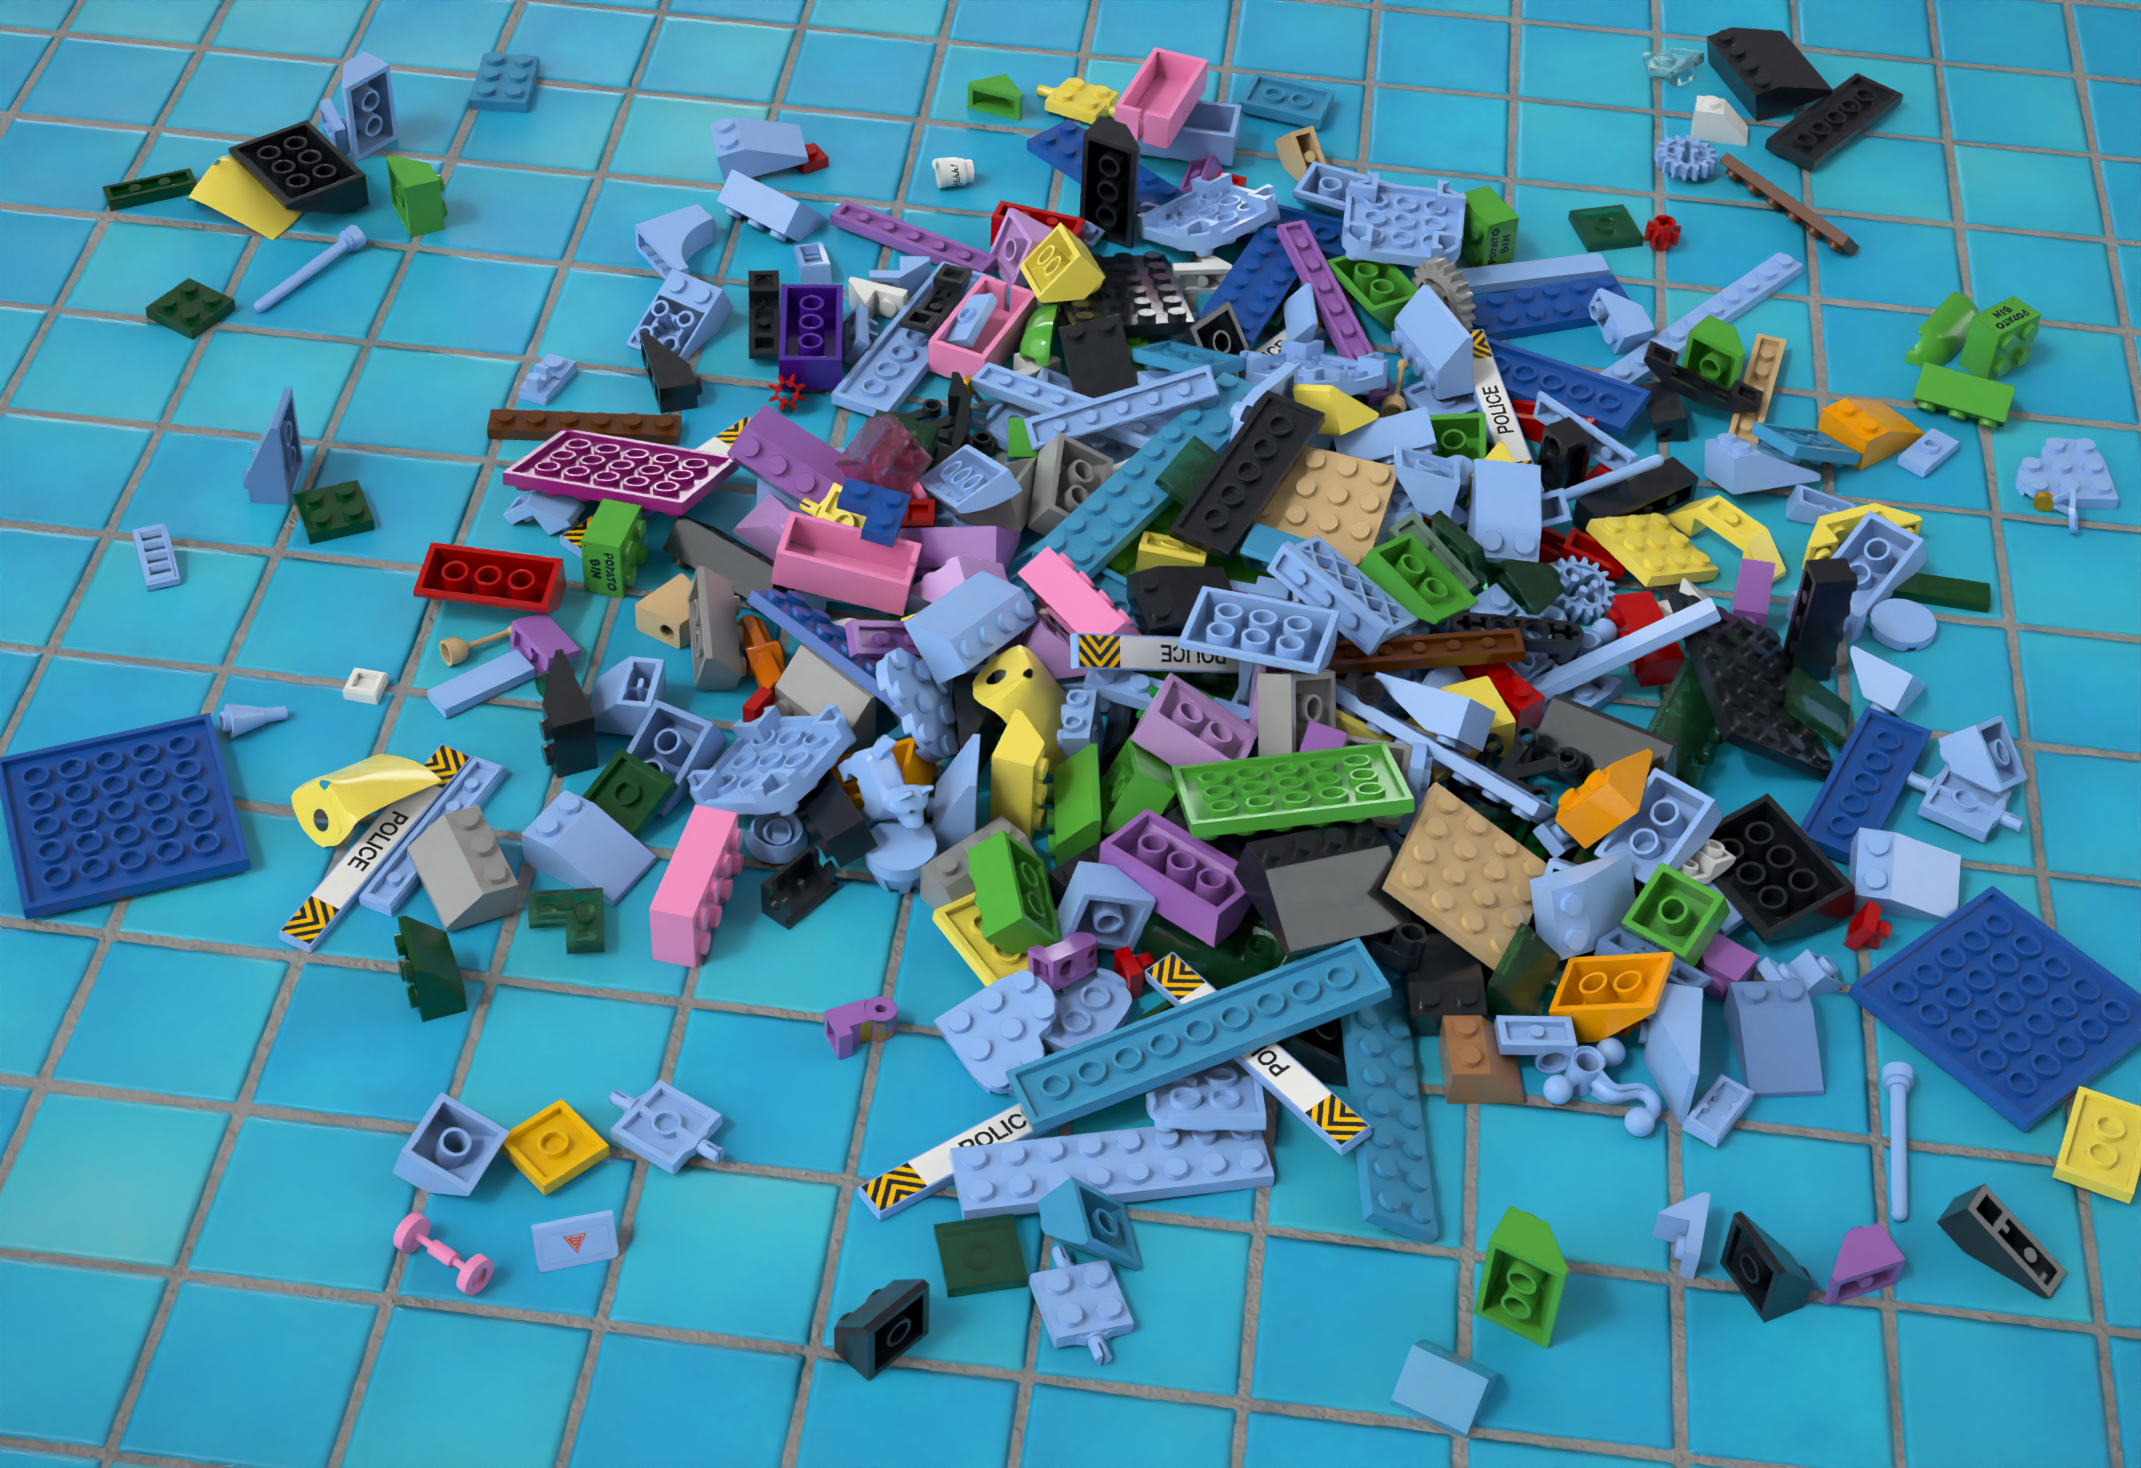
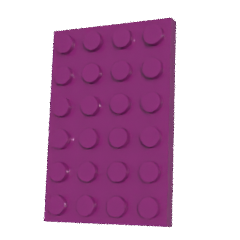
[503,428,739,517]

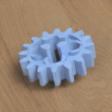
[1654,135,1718,181]
[1542,555,1616,624]

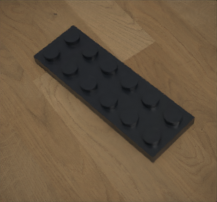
[1765,73,1904,171]
[1169,390,1325,562]

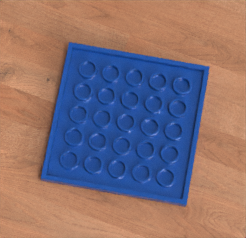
[0,713,251,920]
[1848,885,2141,1133]

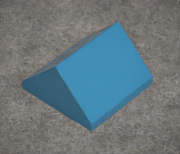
[1240,523,1317,576]
[1390,1339,1500,1439]

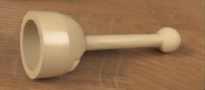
[1380,359,1409,418]
[440,625,512,666]

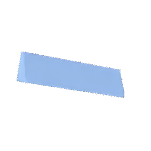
[1533,391,1640,481]

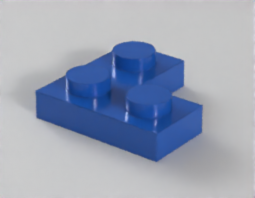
[836,477,911,548]

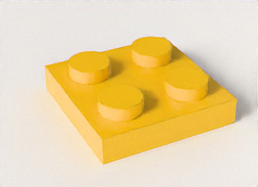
[499,1098,610,1196]

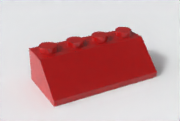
[413,542,567,613]

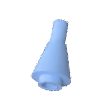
[219,704,287,739]

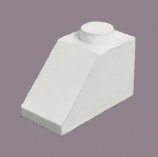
[1690,95,1748,147]

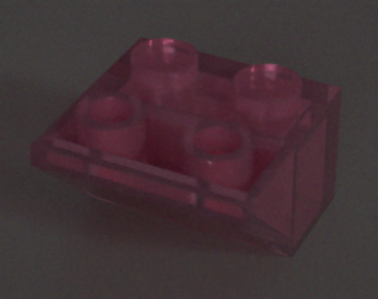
[835,413,933,494]

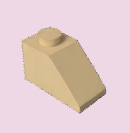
[1274,125,1326,182]

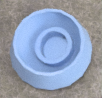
[745,812,808,864]

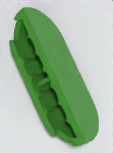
[1904,291,1979,367]
[1020,303,1059,367]

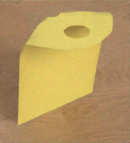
[187,156,303,241]
[972,645,1067,777]
[291,754,442,848]

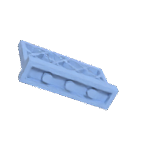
[1267,535,1419,656]

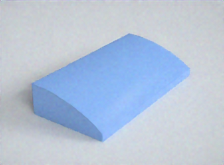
[917,444,1022,513]

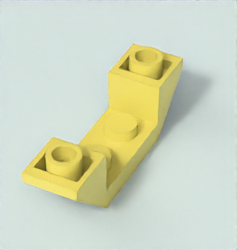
[1667,495,1786,583]
[1802,503,1923,570]

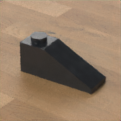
[640,332,702,414]
[1937,1183,2067,1299]

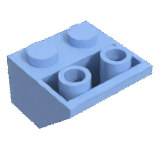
[589,656,666,736]

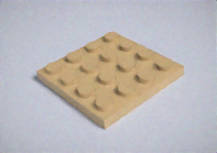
[1234,446,1398,576]
[1382,782,1547,976]

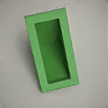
[967,74,1022,121]

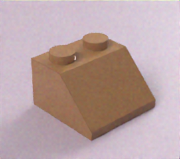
[1438,1015,1524,1104]

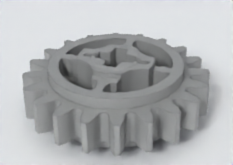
[1412,256,1476,330]

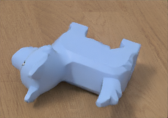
[838,734,934,829]

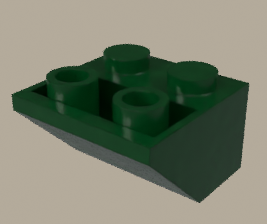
[393,916,467,1022]

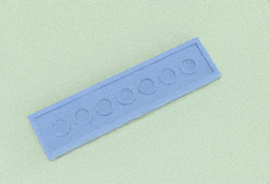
[831,261,996,419]
[1335,681,1558,825]
[949,1126,1275,1221]

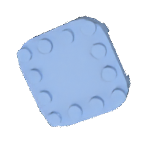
[1341,172,1466,267]
[1137,173,1281,257]
[1238,339,1389,397]
[686,704,857,816]

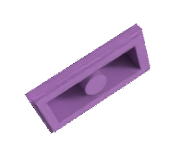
[1179,155,1223,193]

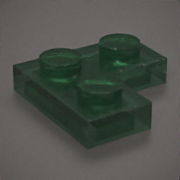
[528,887,605,954]

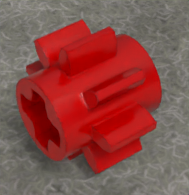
[1644,215,1681,252]
[768,374,806,411]

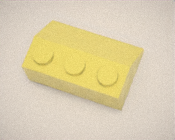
[1019,222,1106,303]
[990,709,1049,842]

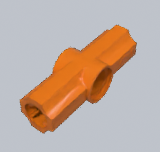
[737,614,785,704]

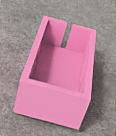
[1114,47,1208,149]
[928,275,1037,380]
[771,511,922,616]
[1017,546,1141,672]
[649,804,744,968]

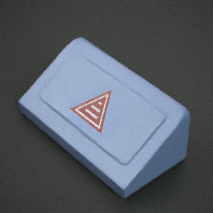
[531,1210,619,1273]

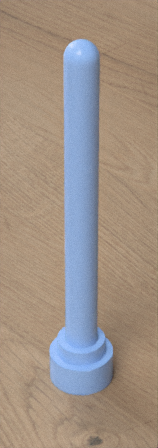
[254,225,366,313]
[1564,454,1664,502]
[1882,1062,1914,1221]

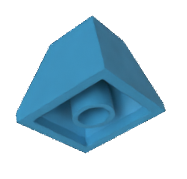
[1037,1177,1142,1272]

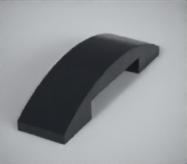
[900,263,973,335]
[748,270,780,359]
[1643,341,1764,413]
[934,371,970,467]

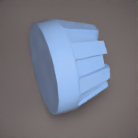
[864,819,937,894]

